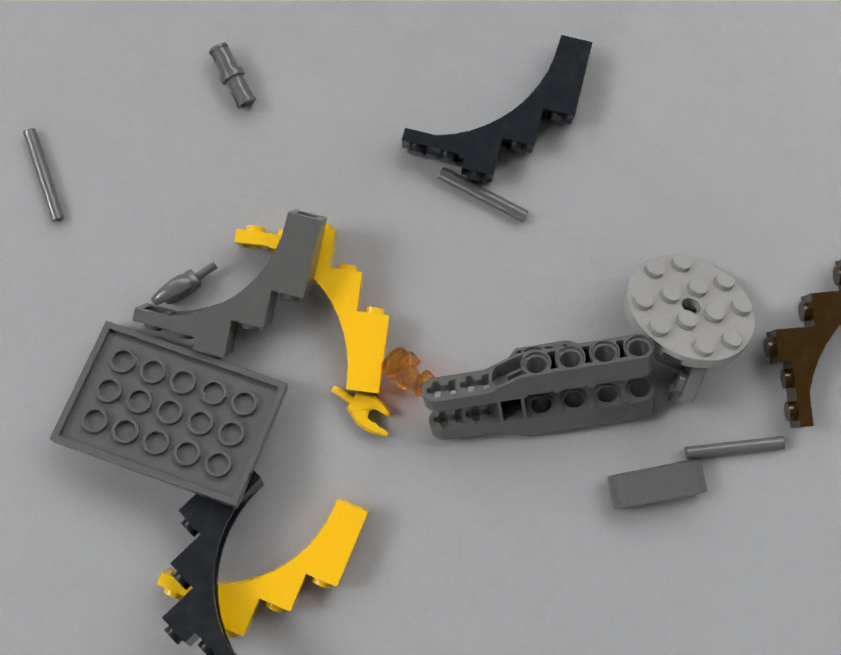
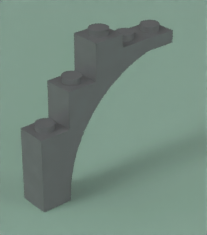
[133,209,328,360]

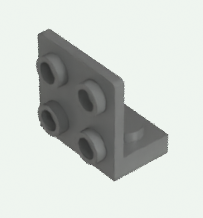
[654,352,707,405]

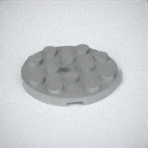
[623,253,755,368]

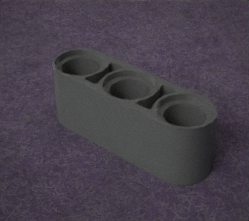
[607,458,708,509]

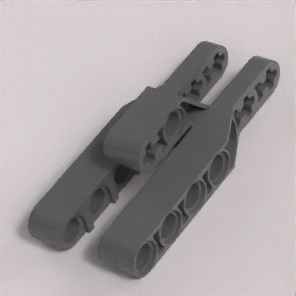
[421,334,655,440]

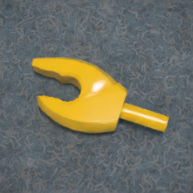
[331,385,391,437]

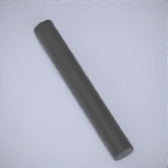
[23,128,64,222]
[438,167,528,222]
[685,436,785,460]

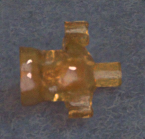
[381,347,435,397]

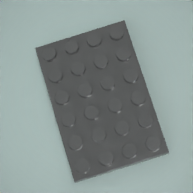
[49,321,288,509]

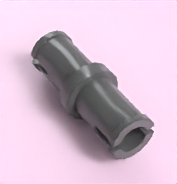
[209,42,256,109]

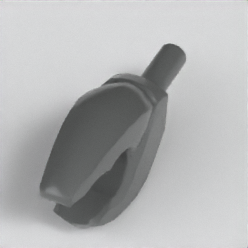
[151,261,218,306]

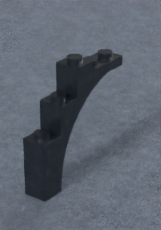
[402,35,593,184]
[162,471,264,655]

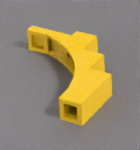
[235,223,390,395]
[156,498,370,638]

